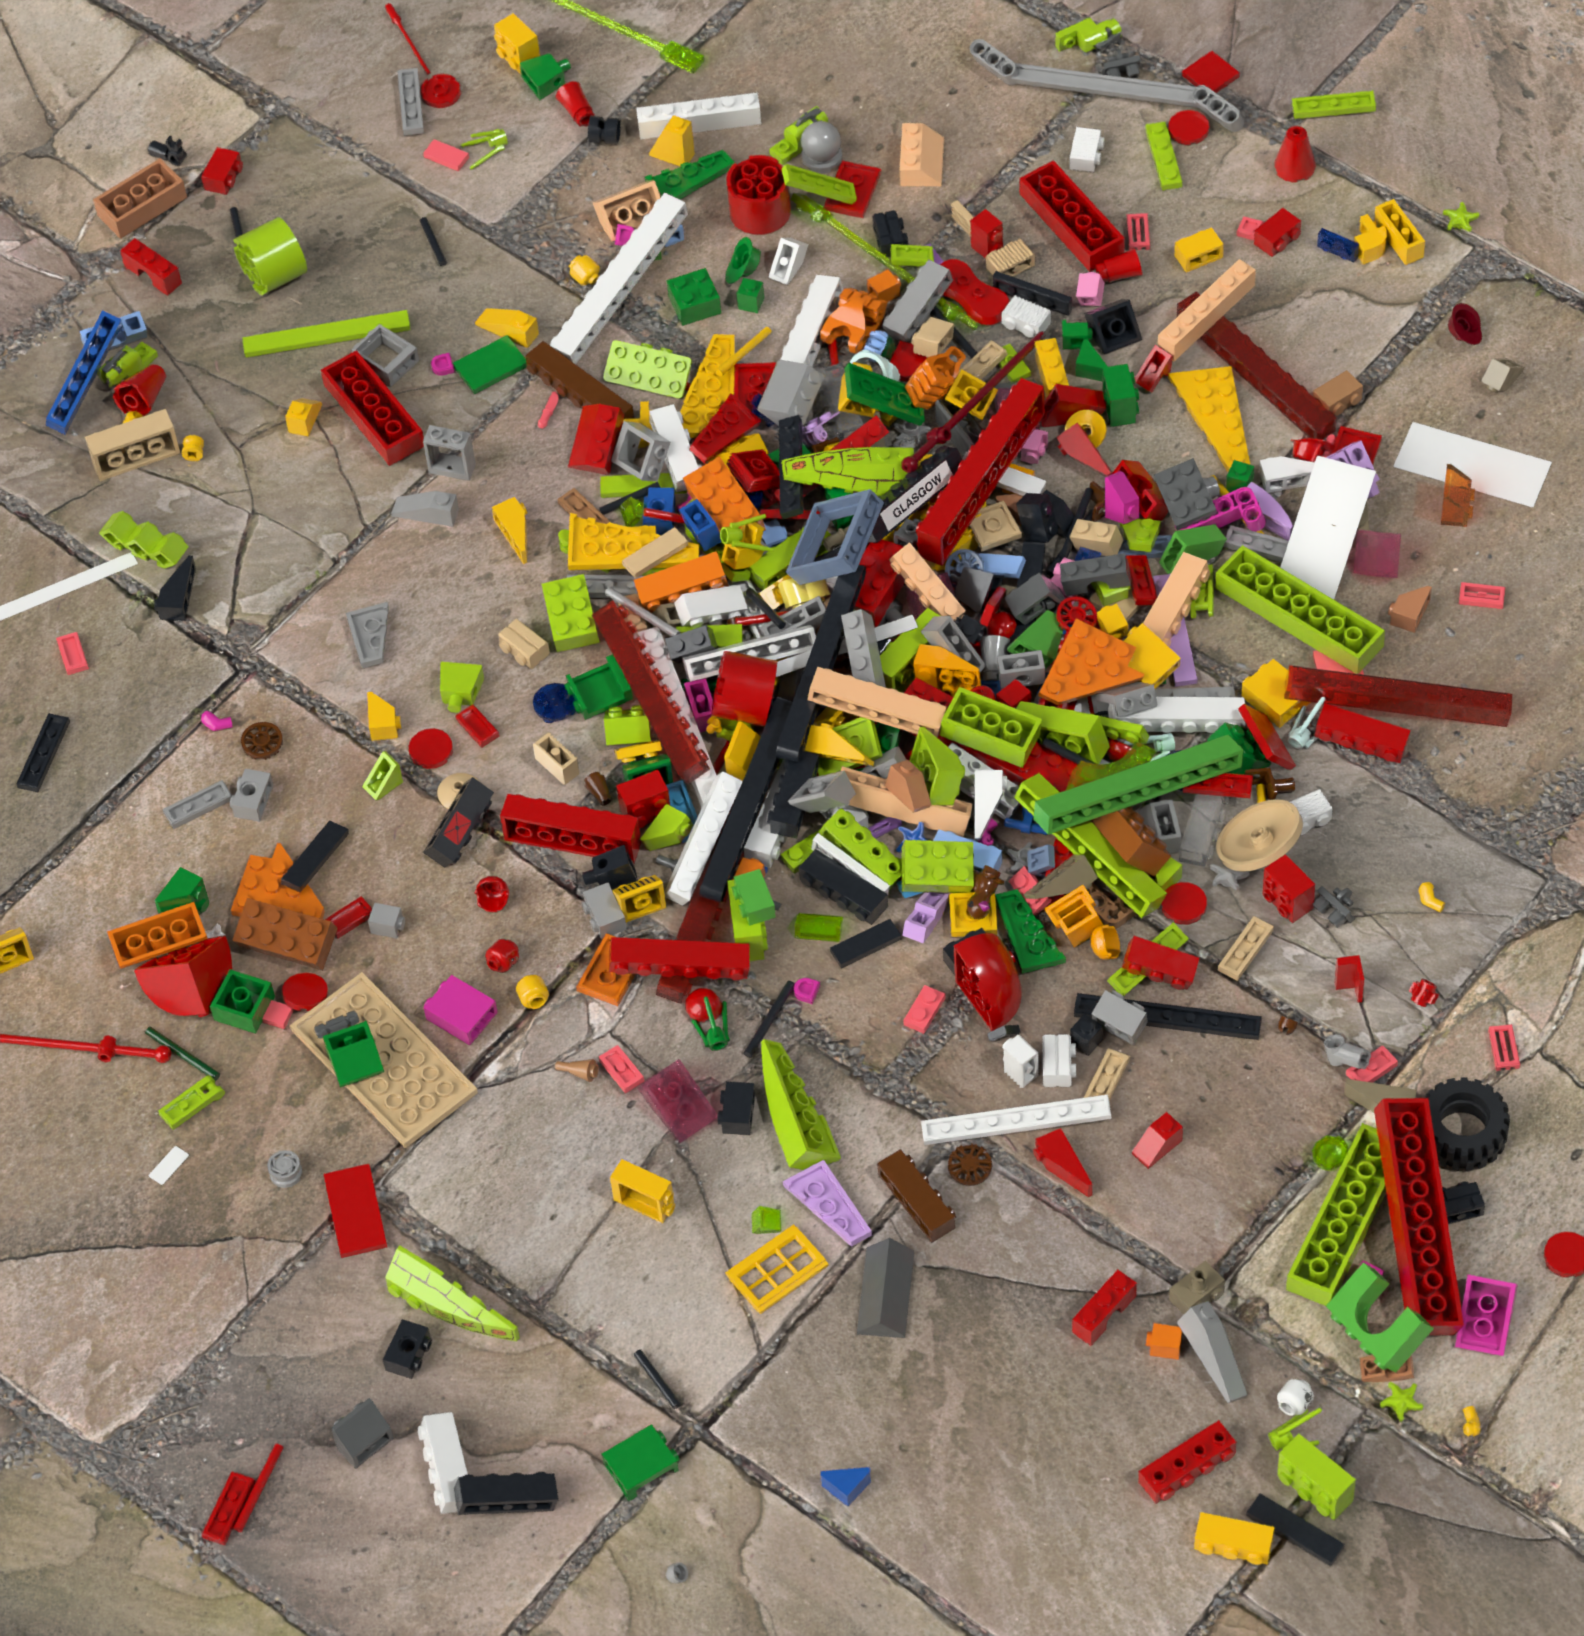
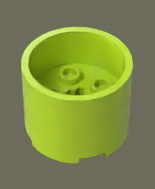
[233,217,307,295]

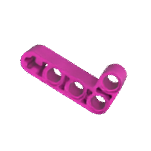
[1175,487,1266,532]

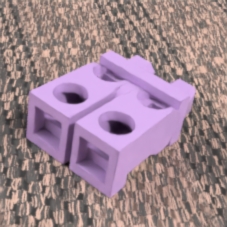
[1326,441,1380,498]

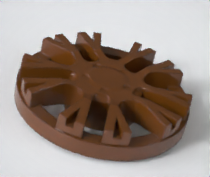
[241,722,283,760]
[948,1143,992,1186]

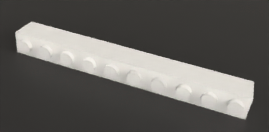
[550,193,688,364]
[637,627,717,808]

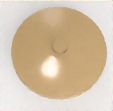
[1216,800,1303,871]

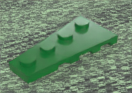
[995,889,1066,974]

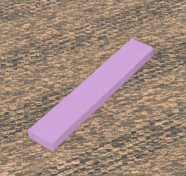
[1153,574,1197,687]

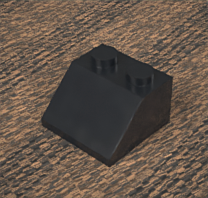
[1084,299,1143,354]

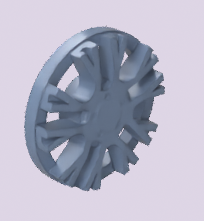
[945,549,984,588]

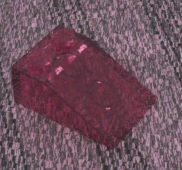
[637,1059,718,1143]

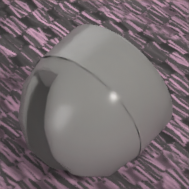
[666,1562,688,1584]

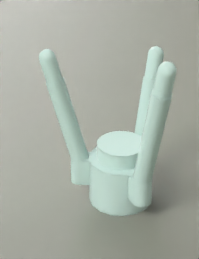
[1287,697,1325,750]
[1124,733,1175,765]

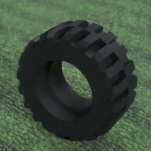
[1425,1077,1510,1171]

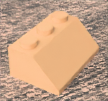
[900,123,944,186]
[592,180,661,242]

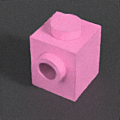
[1076,272,1105,306]

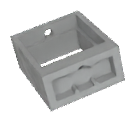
[351,324,419,387]
[611,421,671,482]
[423,425,476,481]

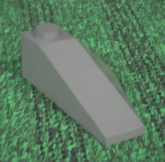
[1177,1301,1247,1403]

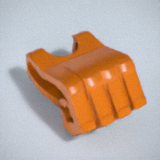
[820,288,887,354]
[905,346,966,410]

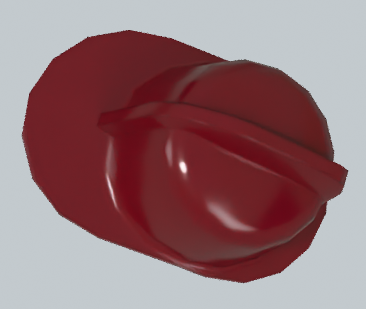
[1448,303,1482,345]

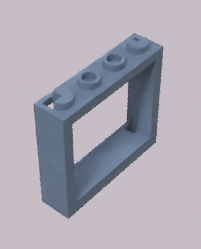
[786,489,884,585]

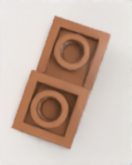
[1360,1355,1414,1382]

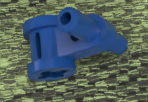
[1004,806,1048,835]

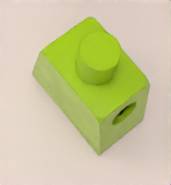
[440,661,484,713]

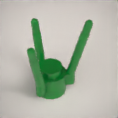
[692,997,730,1051]

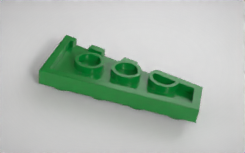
[645,150,735,200]

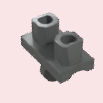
[1102,48,1141,79]
[1313,886,1355,928]

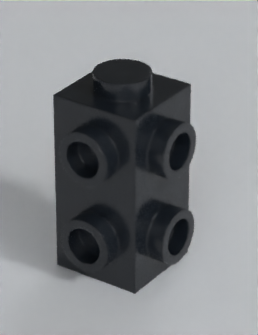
[954,614,984,645]

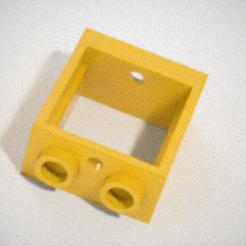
[610,1159,676,1223]

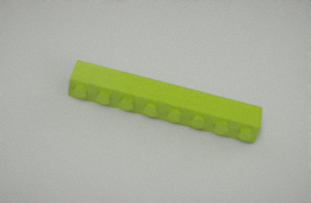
[1014,773,1167,918]

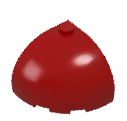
[954,933,1022,1031]
[134,935,232,1017]

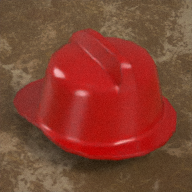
[1291,438,1335,463]

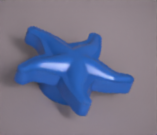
[896,822,933,852]

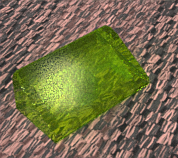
[795,913,843,942]

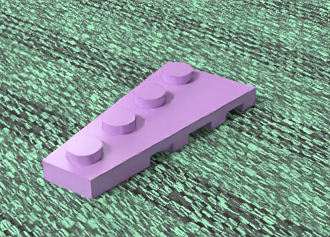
[783,1160,872,1246]

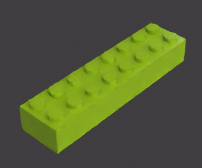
[1216,545,1385,675]
[1286,1123,1386,1306]

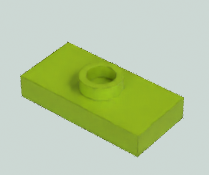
[891,244,934,266]
[998,343,1031,382]

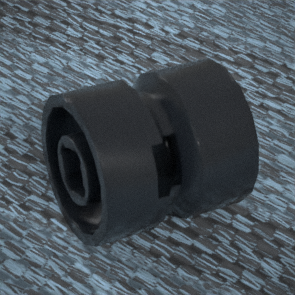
[588,116,621,144]

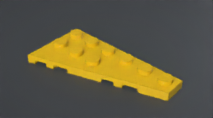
[680,334,735,438]
[1168,366,1250,472]
[568,513,699,570]

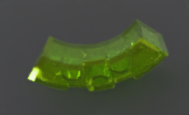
[1066,741,1156,790]

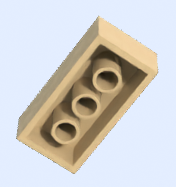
[85,409,180,481]

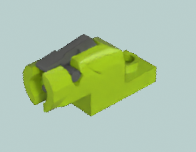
[1055,17,1122,53]
[769,106,828,165]
[97,341,158,387]

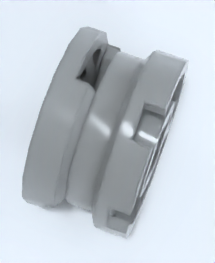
[893,434,923,454]
[267,1150,303,1188]

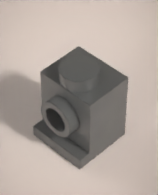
[894,519,920,551]

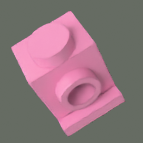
[1021,429,1048,464]

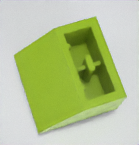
[604,705,651,745]

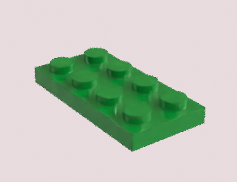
[844,363,925,426]

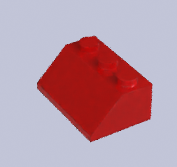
[568,404,625,475]

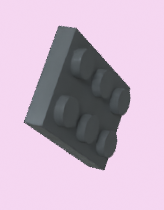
[1154,458,1217,530]

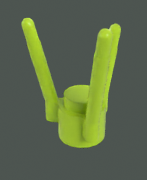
[461,128,508,170]
[720,514,774,552]
[1268,1408,1322,1451]

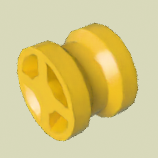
[182,435,204,461]

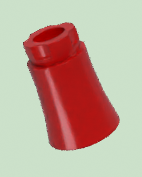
[556,81,595,127]
[1095,248,1142,283]

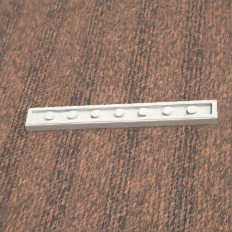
[921,1095,1112,1145]

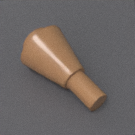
[555,1059,599,1082]

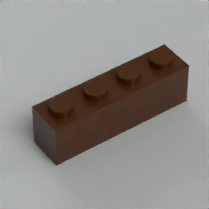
[877,1149,956,1243]

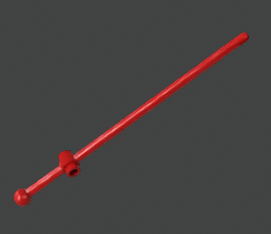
[0,1034,171,1063]

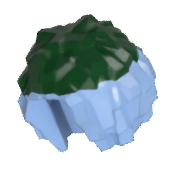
[863,330,896,362]

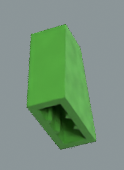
[1159,524,1227,574]
[1007,610,1066,669]

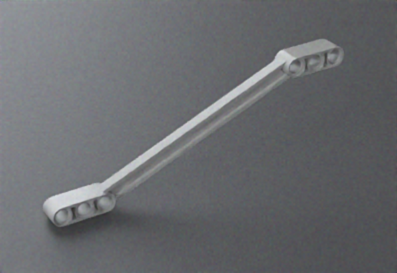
[970,39,1244,132]

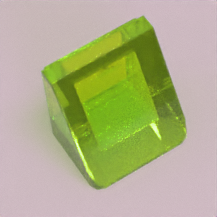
[620,497,643,527]
[751,1206,781,1234]

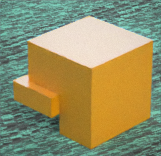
[1045,885,1103,948]

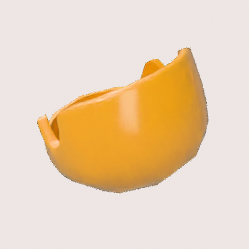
[1090,925,1120,960]

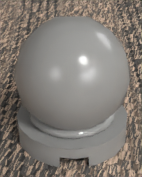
[801,121,843,174]

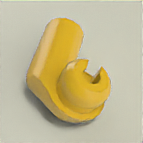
[1419,882,1445,913]
[1463,1406,1481,1437]

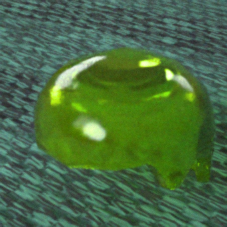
[1312,1135,1349,1171]

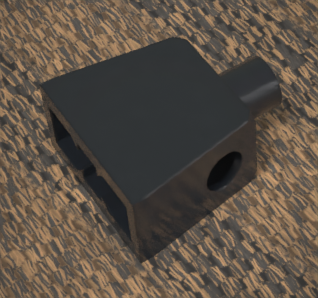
[949,567,1004,614]
[582,845,638,890]

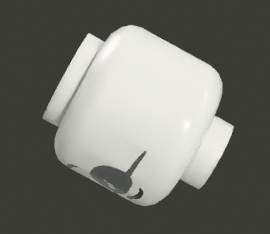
[1277,1379,1314,1416]

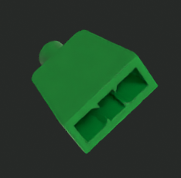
[519,54,571,100]

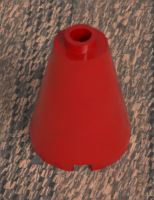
[1274,126,1316,183]
[113,364,166,416]

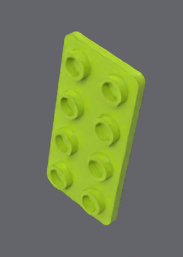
[603,340,692,399]

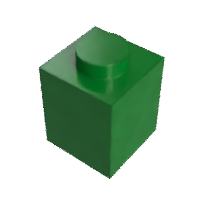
[737,278,765,314]
[1226,460,1254,493]

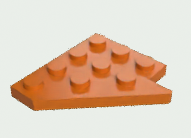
[1038,619,1145,705]
[230,843,325,919]

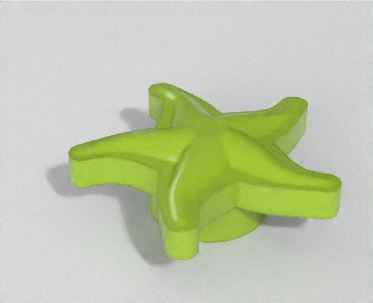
[1443,202,1479,232]
[1380,1382,1423,1422]

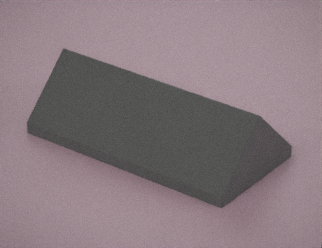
[935,400,983,457]
[857,1238,914,1338]

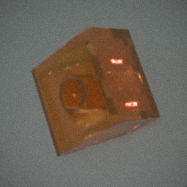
[1441,464,1475,527]

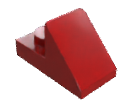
[1135,344,1173,392]

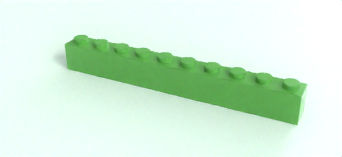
[1034,735,1243,835]

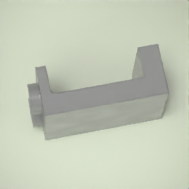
[1091,682,1158,717]

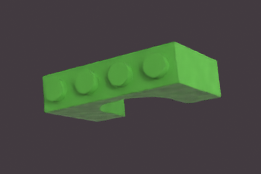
[1326,1262,1434,1373]

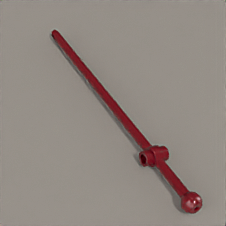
[901,331,1046,473]

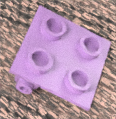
[802,411,840,448]

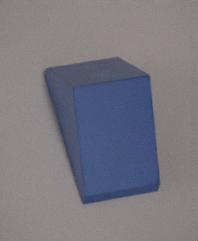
[820,1467,871,1506]

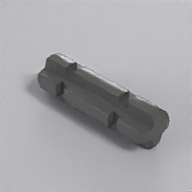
[314,1011,359,1039]

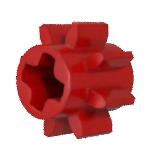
[1409,978,1439,1007]

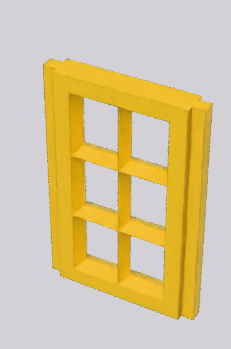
[725,1224,829,1314]

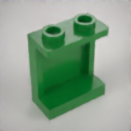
[564,654,633,720]
[602,1424,680,1501]

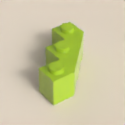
[99,511,189,569]

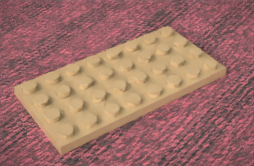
[290,972,478,1148]

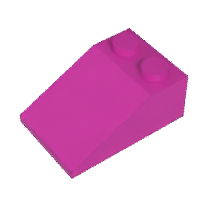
[1455,1275,1518,1356]

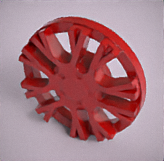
[1056,596,1097,632]

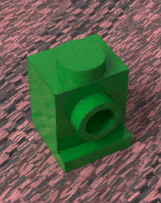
[1062,320,1092,350]

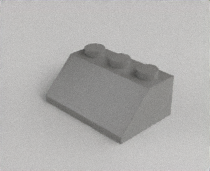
[757,360,825,426]

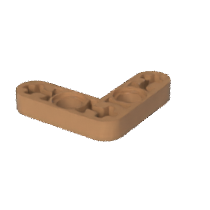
[1087,882,1137,929]

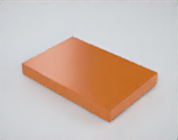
[576,933,636,1006]

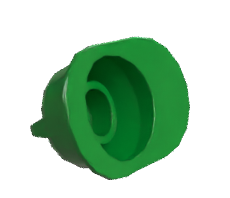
[725,237,761,284]

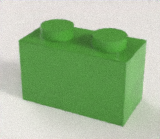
[731,869,776,926]

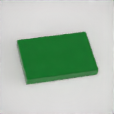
[453,335,527,394]

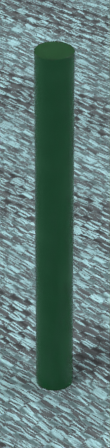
[145,1026,220,1081]

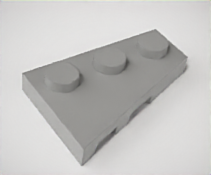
[346,602,389,668]

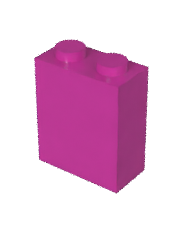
[423,975,498,1045]

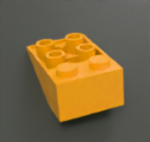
[913,644,981,697]

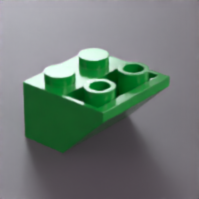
[1207,722,1272,775]
[323,1021,384,1088]

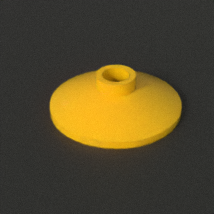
[1065,410,1107,448]

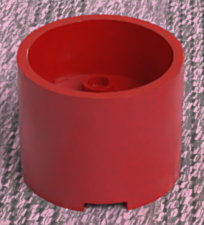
[726,155,791,235]
[711,651,777,726]

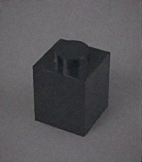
[1070,1014,1103,1056]

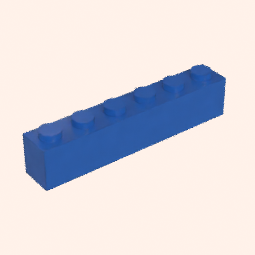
[46,310,121,435]

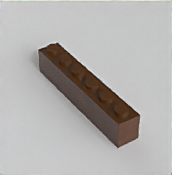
[525,341,634,429]

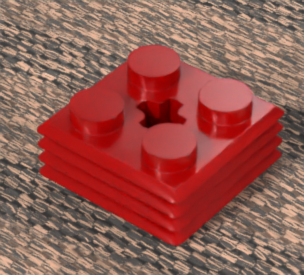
[726,449,780,493]

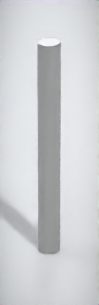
[605,587,680,636]

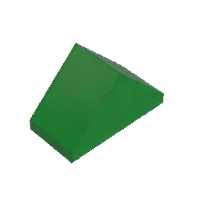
[1076,339,1108,382]

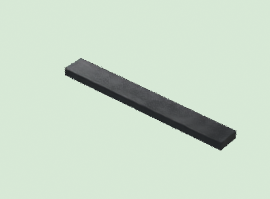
[1074,993,1262,1040]

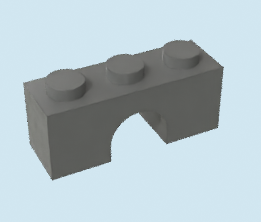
[1060,553,1131,596]

